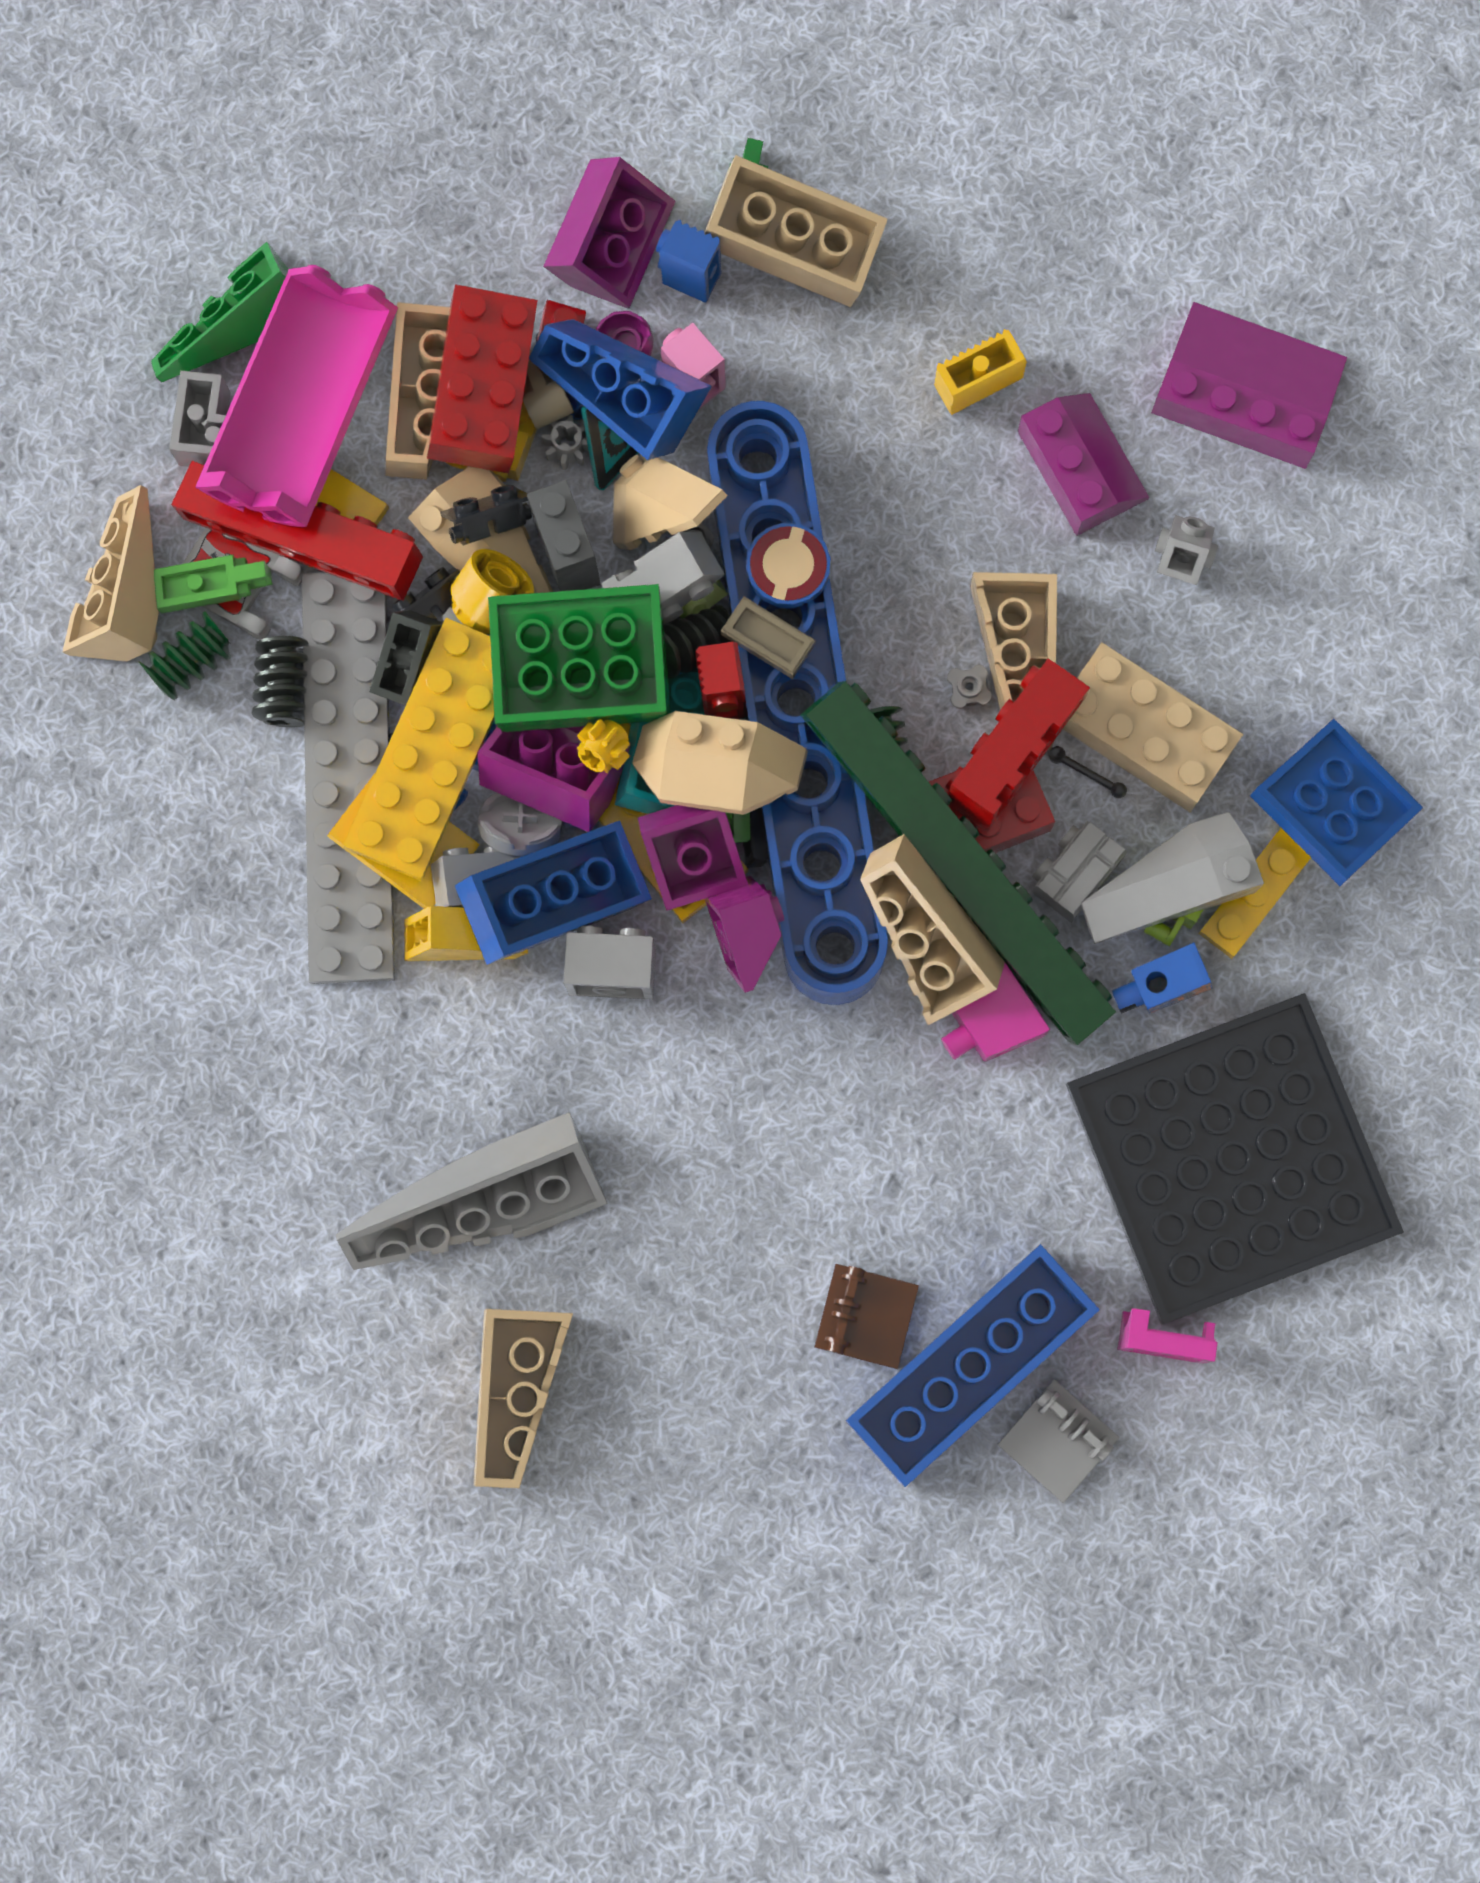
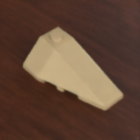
[613,455,728,550]
[63,485,159,662]

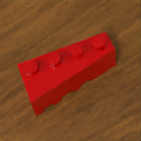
[945,658,1090,832]

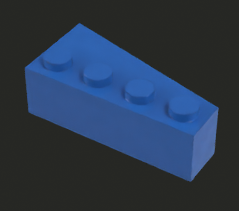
[529,319,712,460]

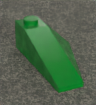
[151,242,289,383]

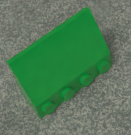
[488,584,671,732]

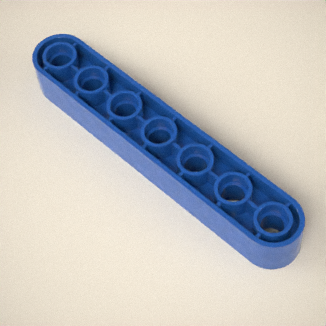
[707,401,888,1005]

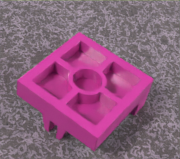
[1117,1308,1218,1364]

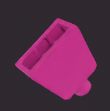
[941,963,1050,1062]

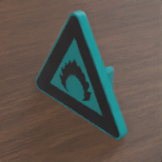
[582,406,638,490]

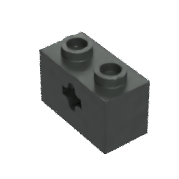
[369,611,443,706]

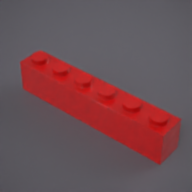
[171,461,423,601]

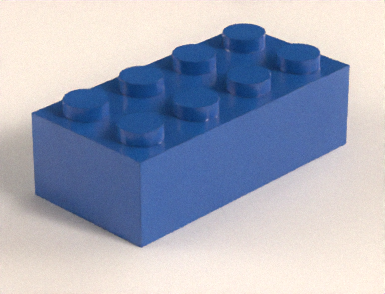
[455,820,652,965]

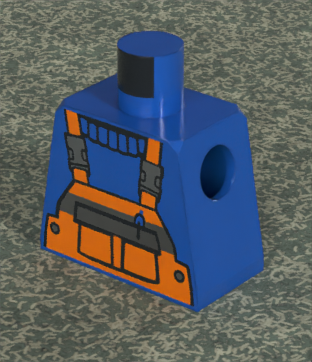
[1111,942,1212,1014]

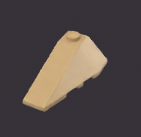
[408,467,553,593]

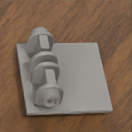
[997,1379,1120,1503]

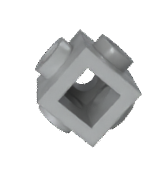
[1155,515,1218,585]

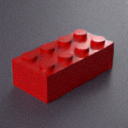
[427,284,538,474]

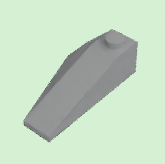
[1081,812,1264,944]

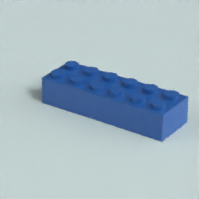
[845,1244,1100,1487]

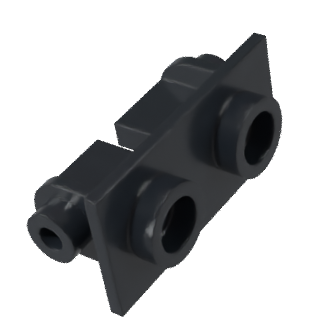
[440,485,532,546]
[387,566,460,620]

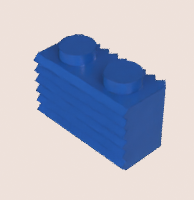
[656,220,722,303]

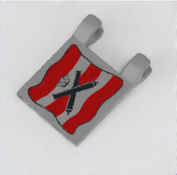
[182,528,305,640]

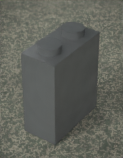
[527,480,601,591]

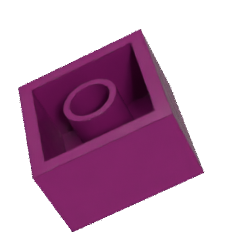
[638,805,748,911]

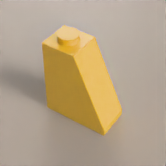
[404,906,528,961]

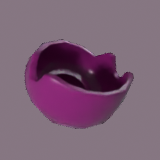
[596,311,654,356]

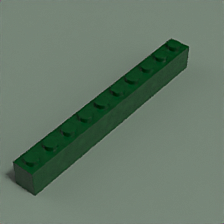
[800,681,1116,1045]

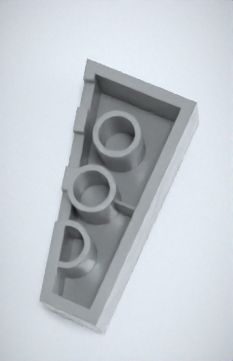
[601,532,725,624]

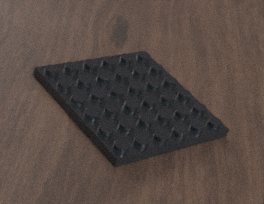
[1066,993,1404,1325]

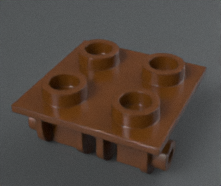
[814,1264,919,1370]

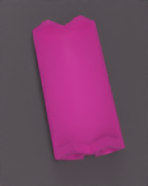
[196,265,398,527]

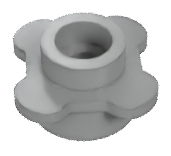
[947,665,992,709]

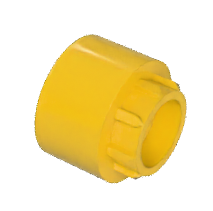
[451,549,534,634]

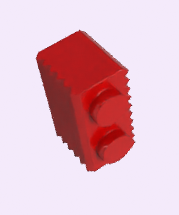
[695,642,747,720]

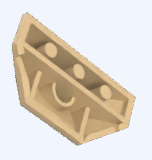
[632,711,808,815]

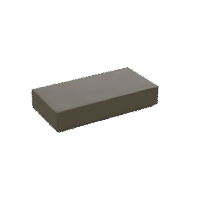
[721,596,816,679]

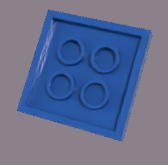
[1250,719,1423,886]

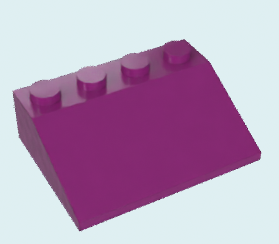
[1151,302,1347,469]

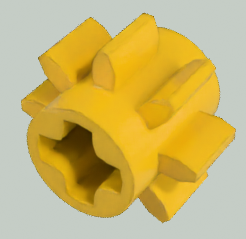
[577,719,630,773]

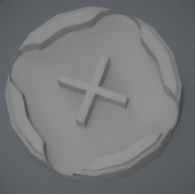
[478,793,562,856]

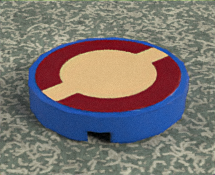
[746,523,831,608]

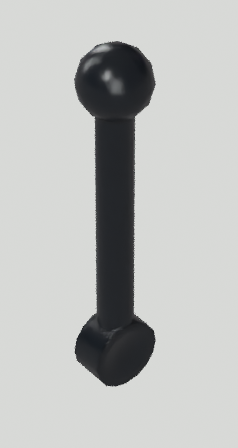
[1049,746,1127,798]

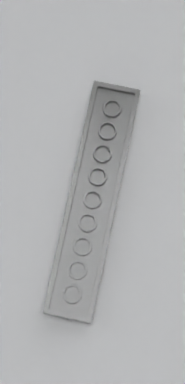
[302,573,395,984]

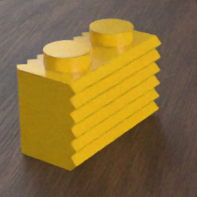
[934,329,1027,415]

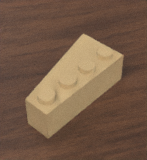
[385,302,450,480]
[860,834,1005,1025]
[473,1309,573,1488]

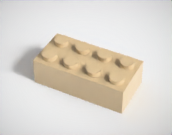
[704,155,888,307]
[1063,642,1243,813]

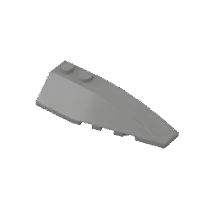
[336,1112,607,1270]

